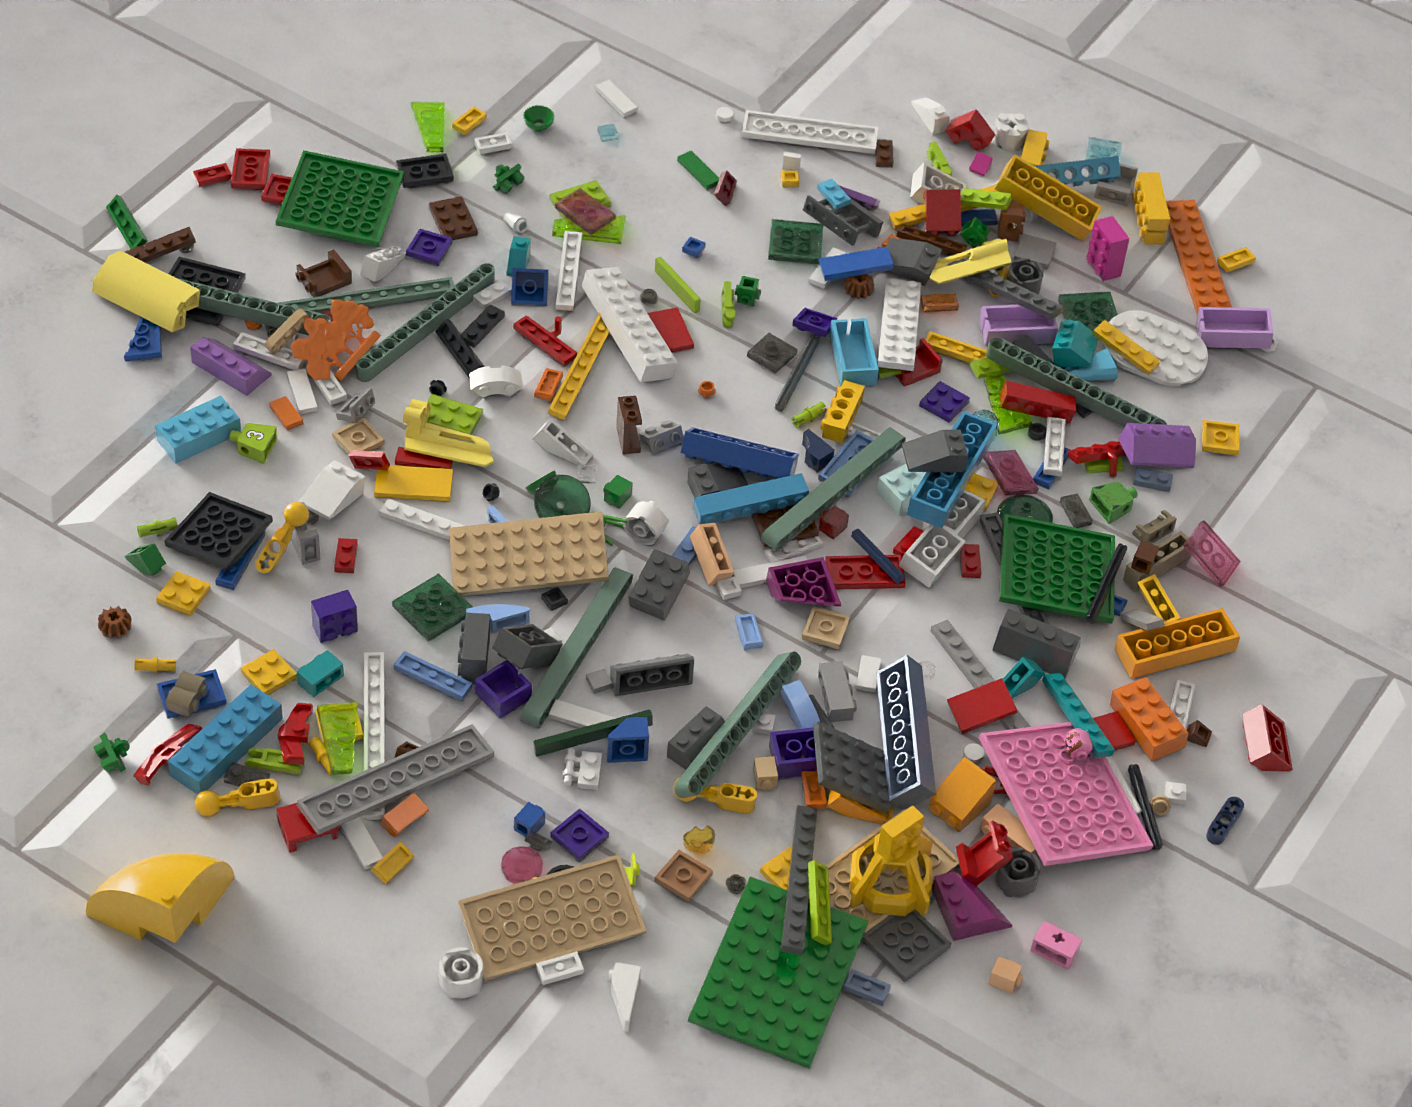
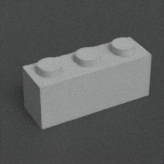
[818,661,857,722]

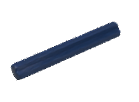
[851,529,905,583]

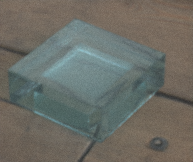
[598,124,618,142]

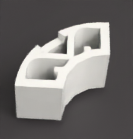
[470,365,523,398]

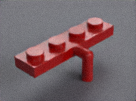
[513,315,577,366]
[1068,441,1126,477]

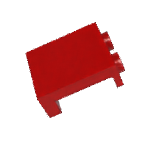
[923,189,961,236]
[895,338,942,387]
[276,803,340,853]
[956,820,1013,886]

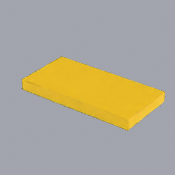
[374,465,453,502]

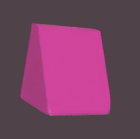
[969,152,993,176]

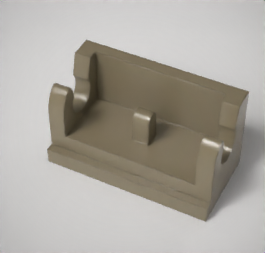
[1132,510,1177,543]

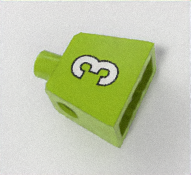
[230,423,277,464]

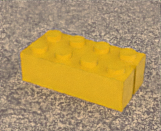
[1132,172,1170,244]

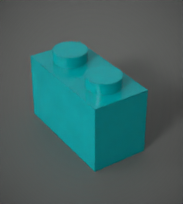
[297,650,344,698]

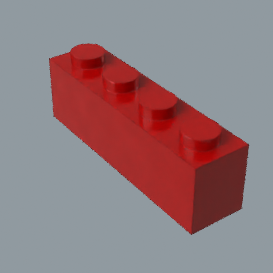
[1000,380,1076,424]

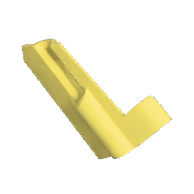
[930,238,1011,284]
[403,399,494,467]

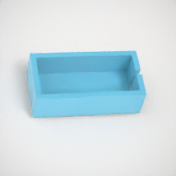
[829,318,879,386]
[155,396,241,464]

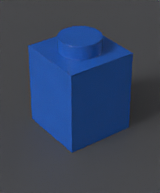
[514,802,545,840]

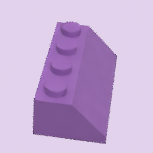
[190,337,272,396]
[1118,423,1196,468]

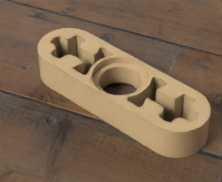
[265,309,309,353]

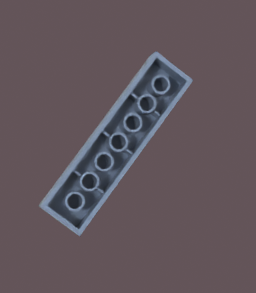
[876,655,936,810]

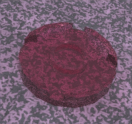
[501,846,543,884]

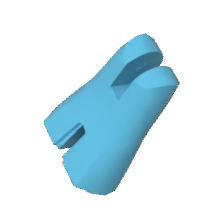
[1062,349,1118,381]

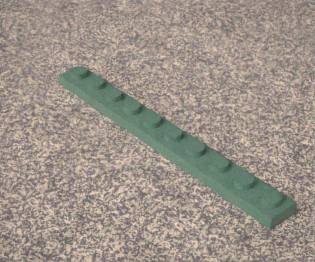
[279,277,454,314]

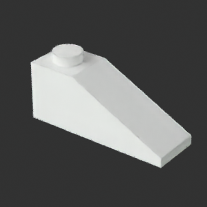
[911,98,950,135]
[532,418,593,468]
[608,962,641,1033]

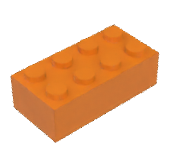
[1110,677,1188,762]

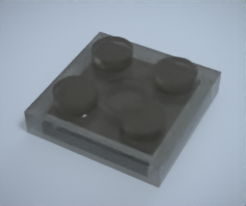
[747,333,798,374]

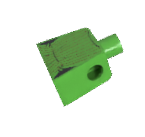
[1089,482,1138,524]

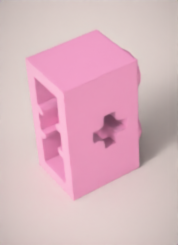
[1030,921,1082,970]

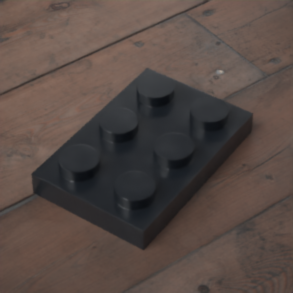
[396,153,454,188]

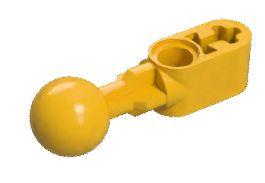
[256,502,309,573]
[195,778,281,817]
[673,778,757,814]

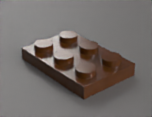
[429,196,478,241]

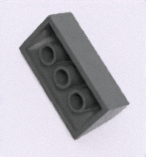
[993,609,1081,679]
[610,654,694,696]

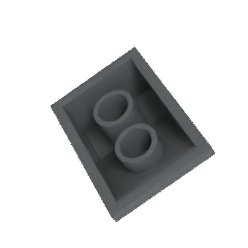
[886,238,942,286]
[902,429,968,472]
[687,464,748,497]

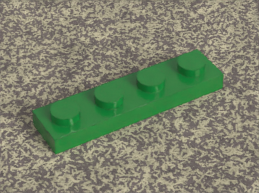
[106,195,148,249]

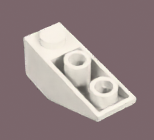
[360,246,406,282]

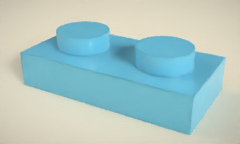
[817,178,851,210]

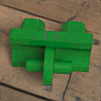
[493,163,525,194]
[93,733,130,773]

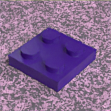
[406,229,452,266]
[792,308,838,337]
[919,381,970,423]
[550,809,609,861]

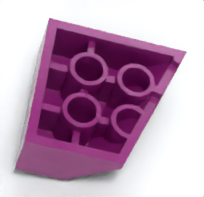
[766,557,841,607]
[932,872,1012,941]

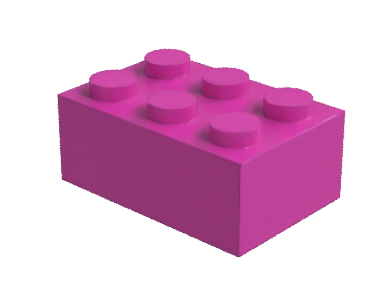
[1086,216,1130,281]

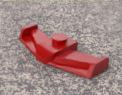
[278,703,313,765]
[133,723,203,786]

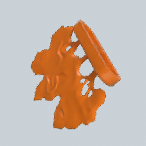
[290,300,381,382]

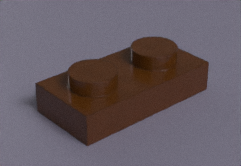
[875,139,893,168]

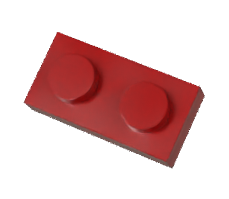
[193,163,232,187]
[348,450,390,470]
[893,526,924,558]
[334,538,358,573]
[960,544,982,578]

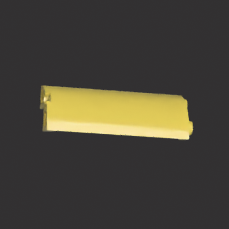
[92,251,200,332]

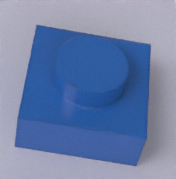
[682,237,706,258]

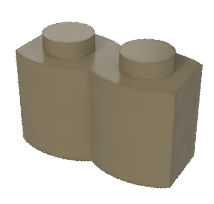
[166,671,208,717]

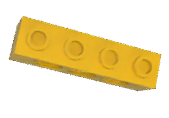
[820,380,865,443]

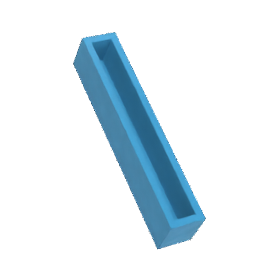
[693,473,809,524]

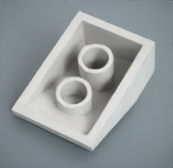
[910,162,967,204]
[299,460,365,520]

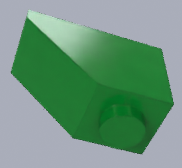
[124,543,167,576]

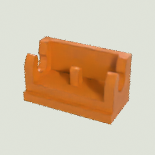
[381,793,429,838]

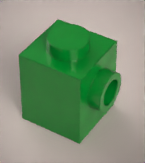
[603,475,633,509]

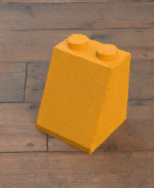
[928,757,996,832]

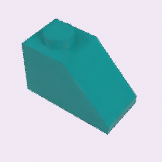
[506,236,531,276]
[1003,657,1045,698]

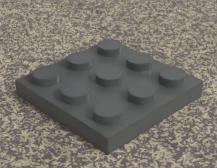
[861,909,951,982]

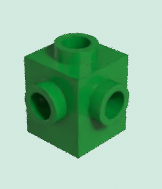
[959,217,990,248]
[735,276,761,306]

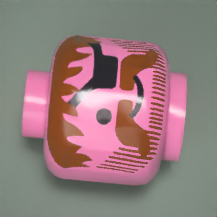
[1064,728,1093,760]

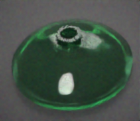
[534,474,591,518]
[997,495,1053,523]

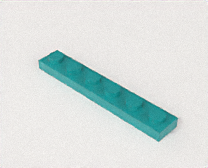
[1042,673,1115,758]

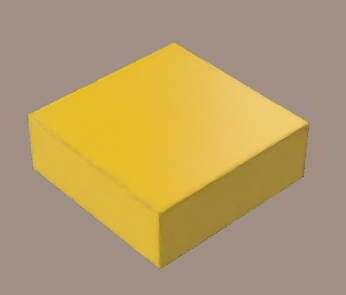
[781,171,799,187]

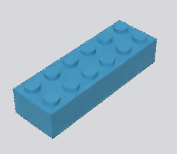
[168,684,283,794]

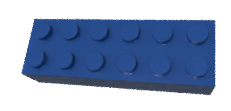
[680,427,799,479]

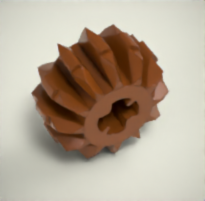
[844,274,874,299]
[98,606,132,639]

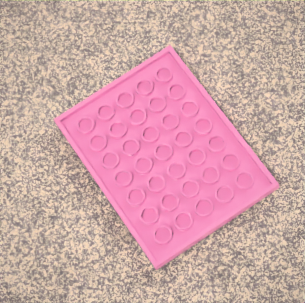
[979,722,1153,866]

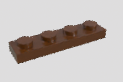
[896,225,968,256]
[124,227,196,263]

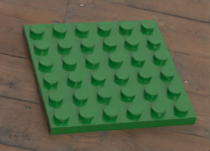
[276,150,404,247]
[999,514,1115,624]

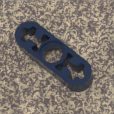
[1206,797,1244,845]

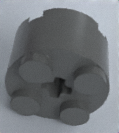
[1007,258,1044,295]
[996,848,1041,897]

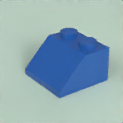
[511,268,549,305]
[607,717,649,763]

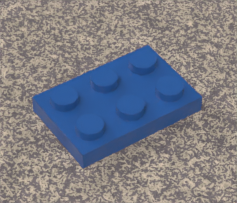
[157,669,227,719]

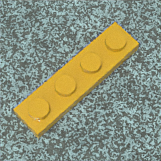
[1093,320,1160,375]
[925,331,987,363]

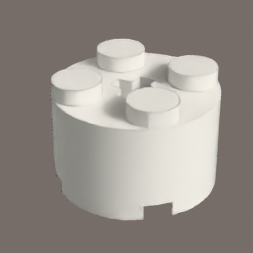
[993,113,1029,151]
[623,501,669,545]
[439,947,483,999]

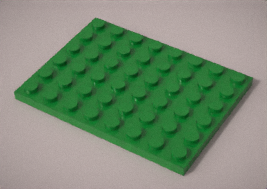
[688,876,869,1069]

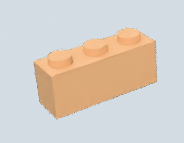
[690,523,734,586]
[980,803,1038,856]

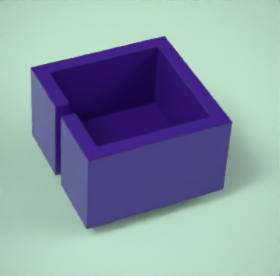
[311,590,358,643]
[475,660,532,719]

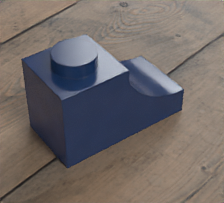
[802,429,835,473]

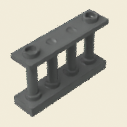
[803,195,883,246]

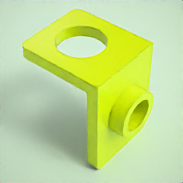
[624,853,640,886]

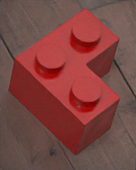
[945,109,996,151]

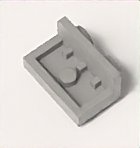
[336,388,375,423]
[639,420,684,455]

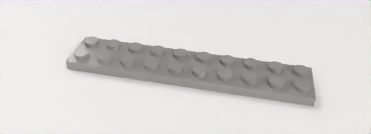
[296,724,494,835]

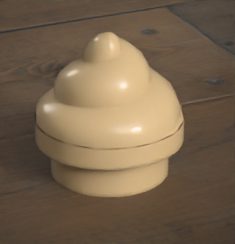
[1151,795,1171,815]

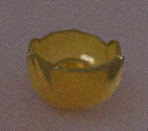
[683,826,715,854]

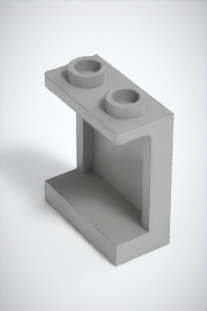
[1094,163,1138,206]
[286,502,320,565]

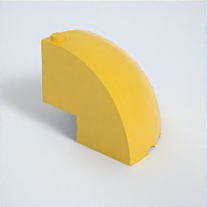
[86,853,235,943]

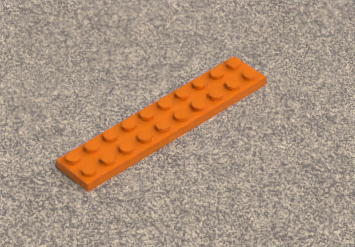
[1166,200,1232,316]

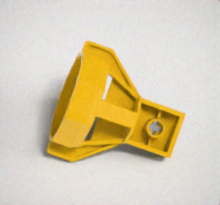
[849,805,933,916]

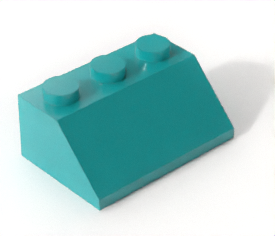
[1052,320,1099,367]

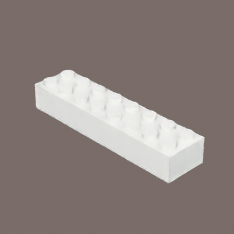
[582,267,678,382]

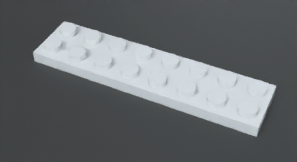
[741,110,878,154]
[878,278,921,371]

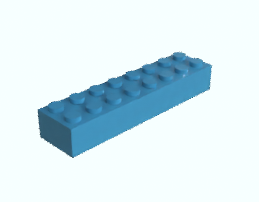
[907,411,997,529]

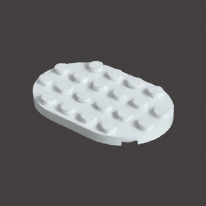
[1103,310,1208,387]

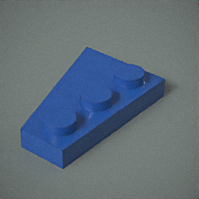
[124,317,162,362]

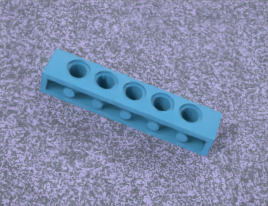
[1035,156,1121,186]

